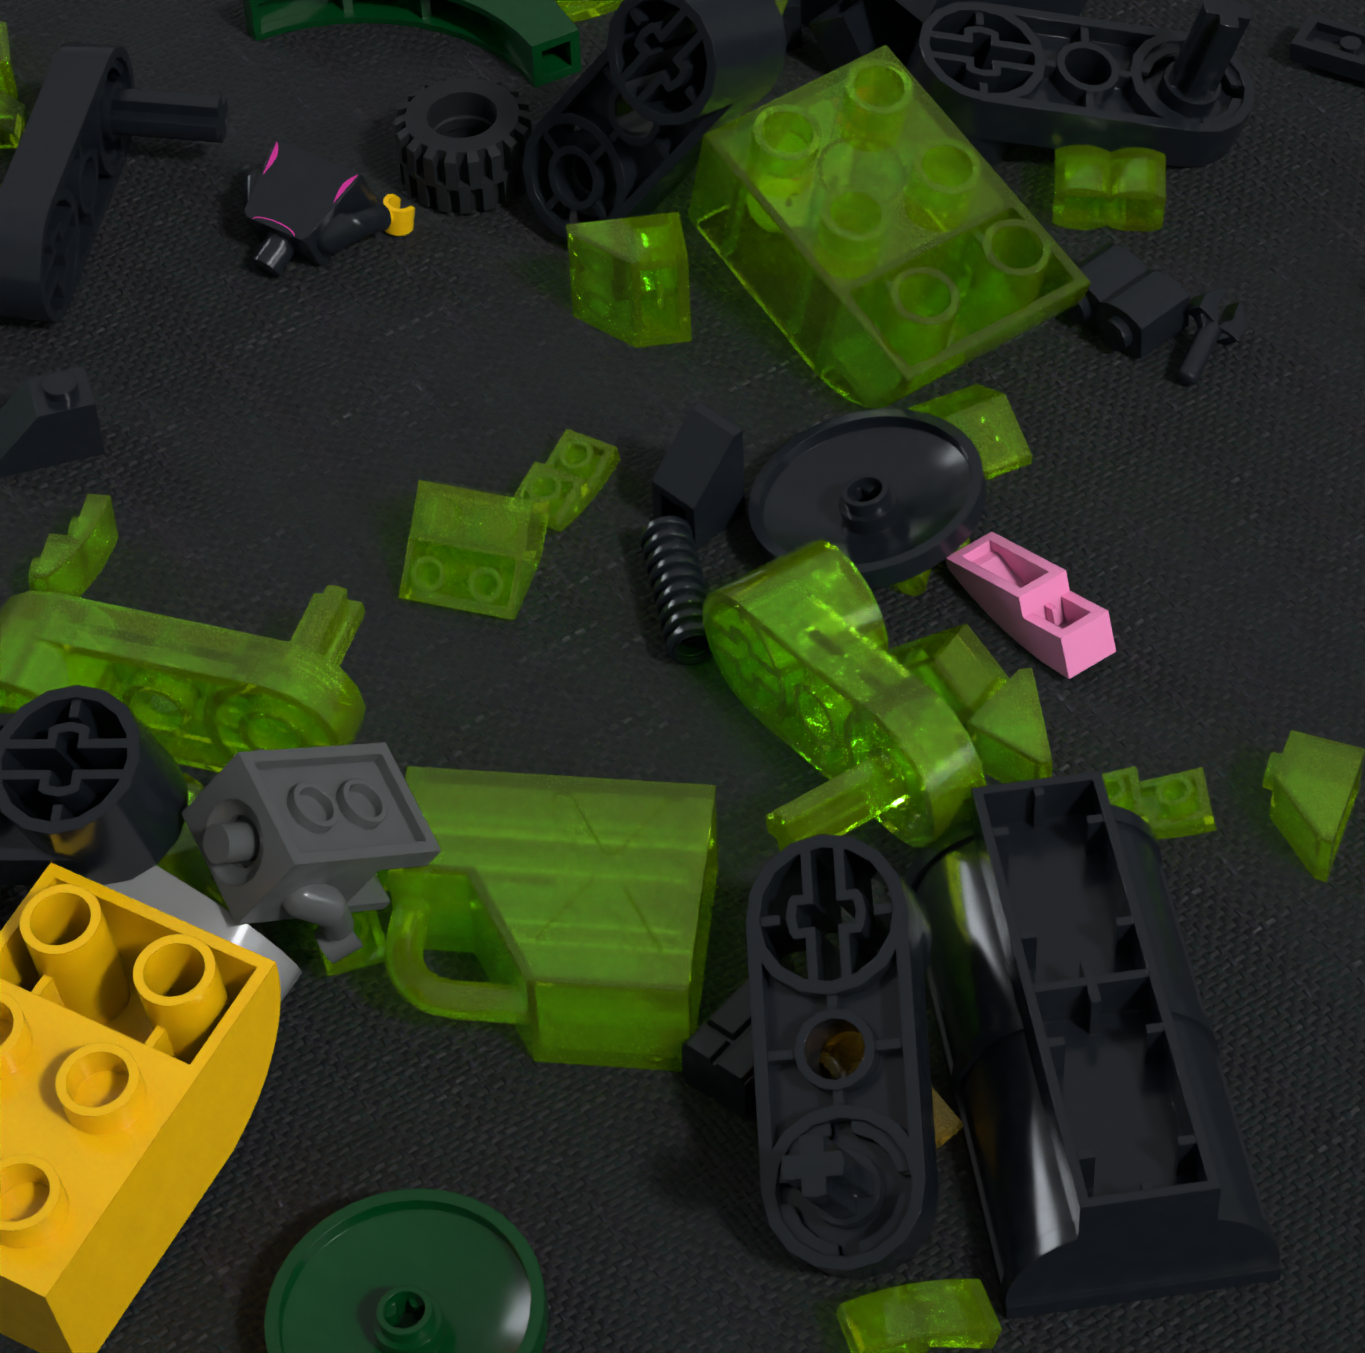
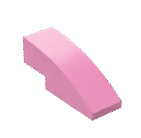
[945,531,1116,679]

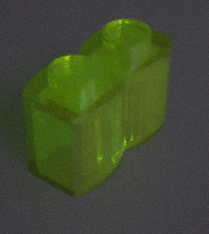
[1052,145,1166,232]

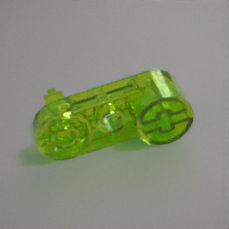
[703,539,987,852]
[0,585,366,773]

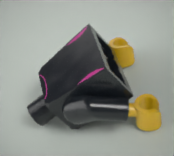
[243,139,415,278]

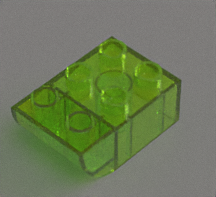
[688,45,1091,409]

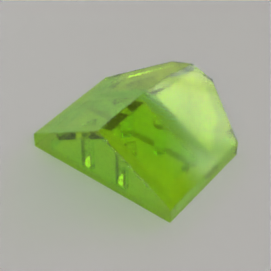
[908,384,1032,480]

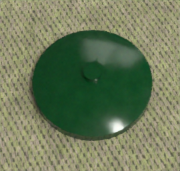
[264,1188,549,1353]

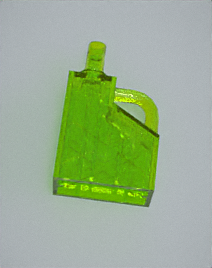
[376,766,719,1072]

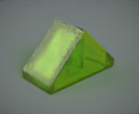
[966,668,1053,784]

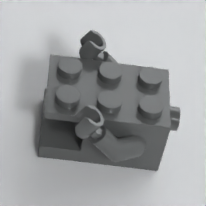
[182,742,442,964]

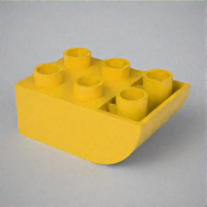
[0,862,281,1353]

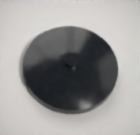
[748,408,987,591]

